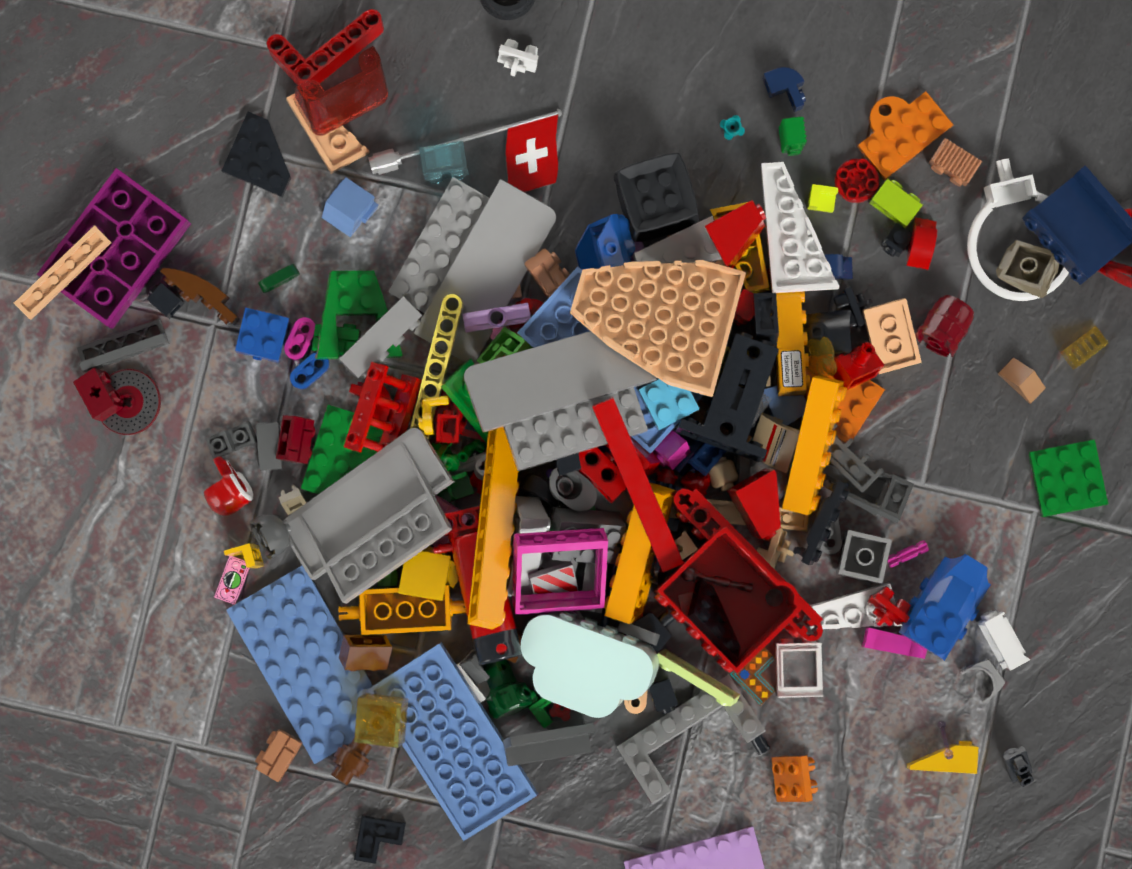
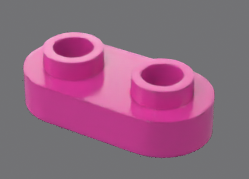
[284,317,316,360]

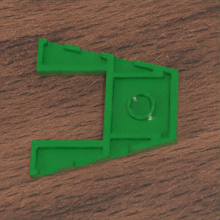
[315,271,403,359]

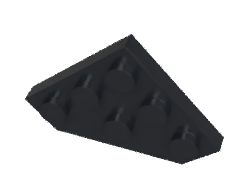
[221,111,291,198]
[687,578,741,664]

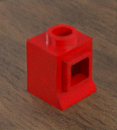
[436,410,460,443]

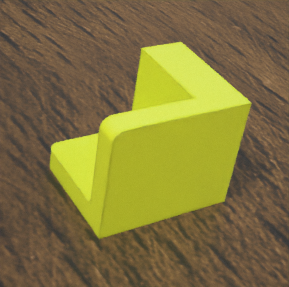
[807,184,838,213]

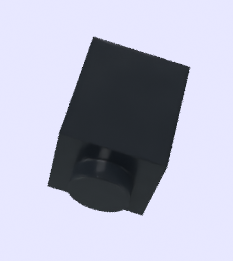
[147,283,184,319]
[649,678,678,714]

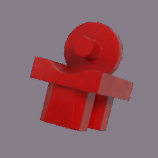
[867,586,911,626]

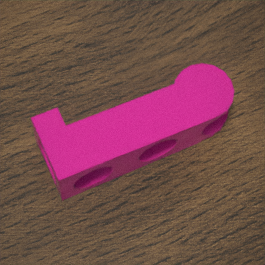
[862,627,927,659]

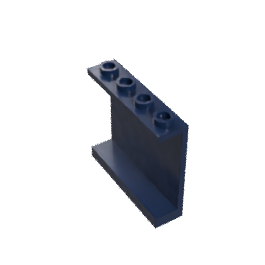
[1022,165,1132,285]

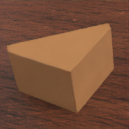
[998,358,1046,404]

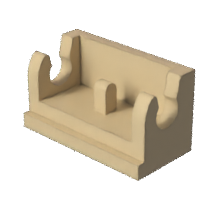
[674,531,698,560]

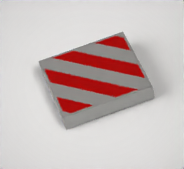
[528,561,578,614]

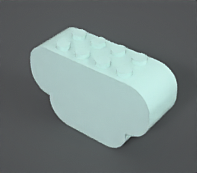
[521,611,659,718]

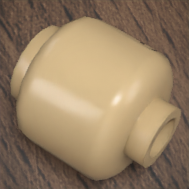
[709,457,738,491]

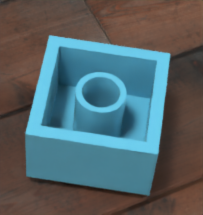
[637,379,699,430]

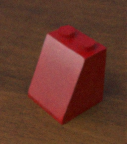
[705,200,767,268]
[727,468,781,540]

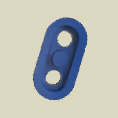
[290,352,330,389]

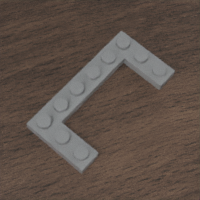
[617,674,766,804]

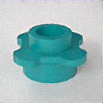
[720,115,745,140]

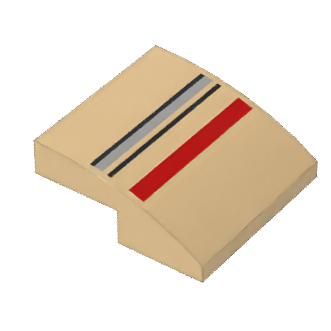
[752,413,800,473]

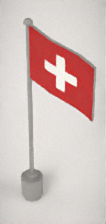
[368,109,562,192]

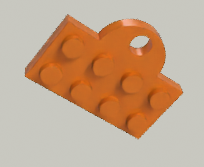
[857,91,953,180]

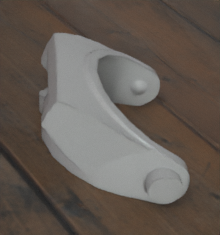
[960,659,1006,704]

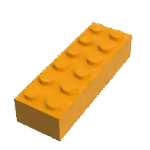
[782,375,847,515]
[604,483,676,624]

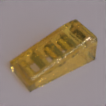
[1060,326,1109,370]

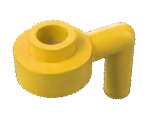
[418,396,449,435]

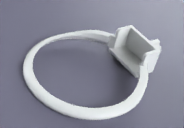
[967,158,1069,301]

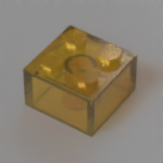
[354,693,408,748]

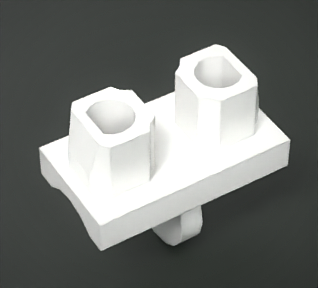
[497,39,539,77]

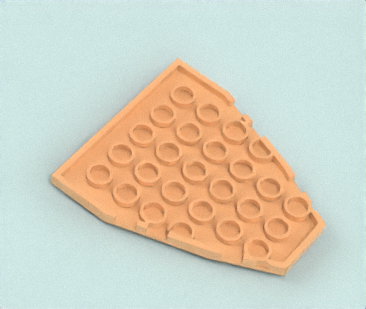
[570,260,746,397]

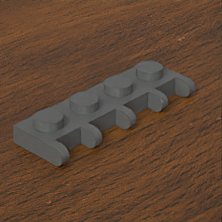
[828,424,885,493]

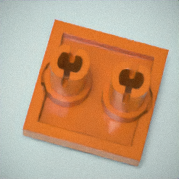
[771,756,818,802]

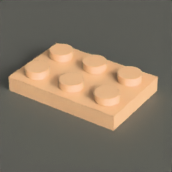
[862,298,921,374]

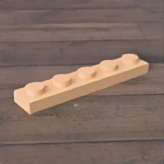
[14,226,112,320]

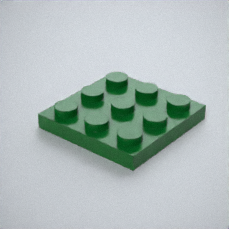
[1028,439,1108,517]

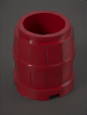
[915,295,974,357]

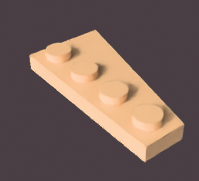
[286,90,369,174]

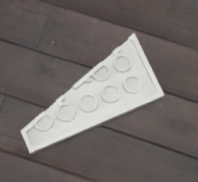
[761,162,839,293]

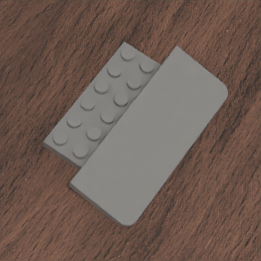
[388,177,556,362]
[464,331,656,471]
[285,428,454,604]

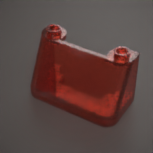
[294,46,388,136]

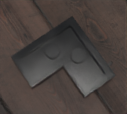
[354,815,406,864]

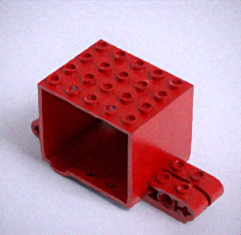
[654,489,823,674]

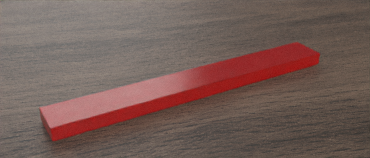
[592,397,684,572]

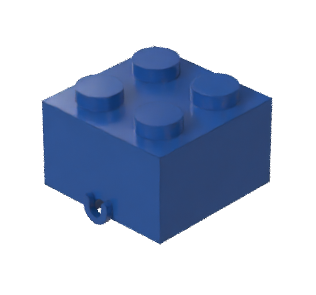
[235,307,289,363]

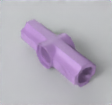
[463,303,531,333]

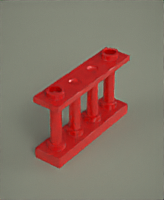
[344,362,422,452]

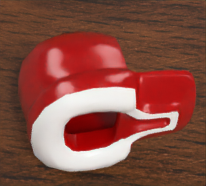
[204,456,253,516]

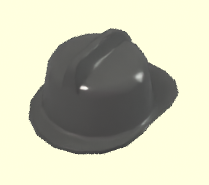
[549,467,597,512]

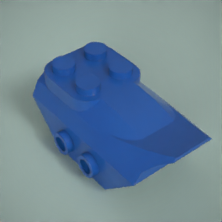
[575,214,635,270]
[899,554,991,661]

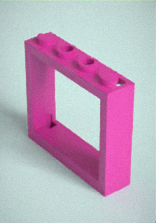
[512,528,608,614]

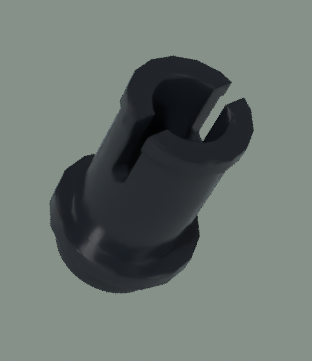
[751,734,771,755]

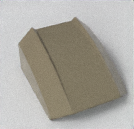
[996,240,1059,298]

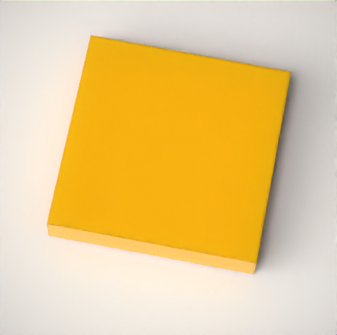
[398,551,451,601]

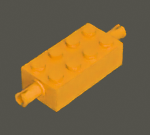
[338,585,466,635]

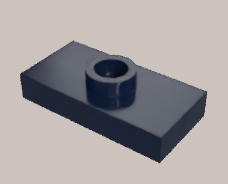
[688,443,727,476]

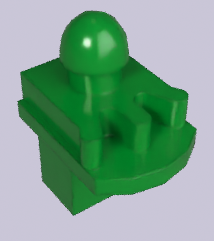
[529,690,553,728]

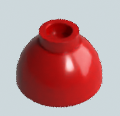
[680,470,711,496]

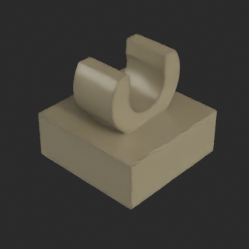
[278,485,307,515]

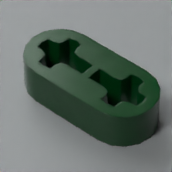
[258,264,300,293]

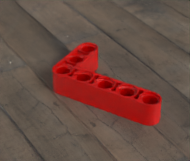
[267,9,384,91]

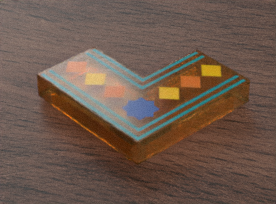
[729,647,776,706]

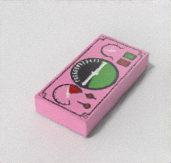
[214,556,250,605]

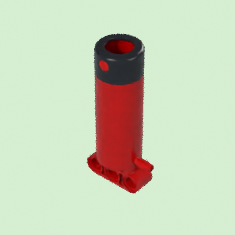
[433,506,522,665]

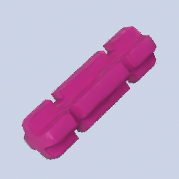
[887,540,929,567]

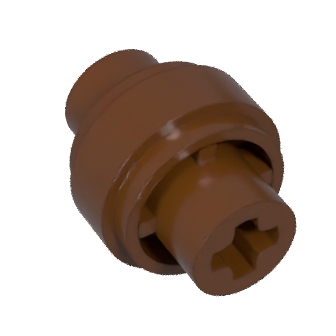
[331,737,372,786]

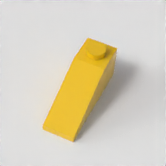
[907,740,978,774]

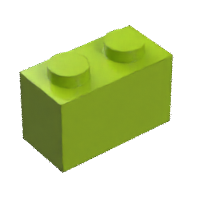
[869,179,923,228]

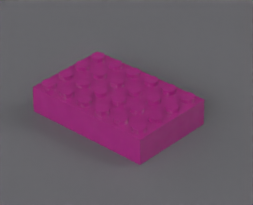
[36,168,191,330]

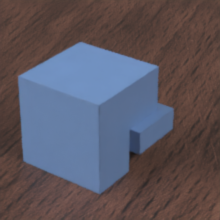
[322,177,379,237]

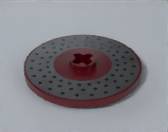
[99,369,161,435]

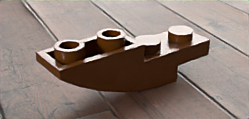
[160,268,240,325]

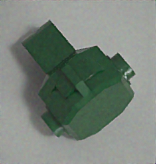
[483,660,532,719]

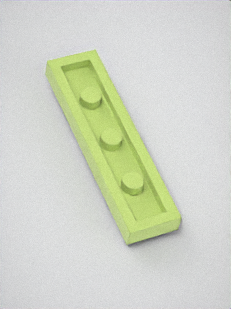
[657,649,740,707]

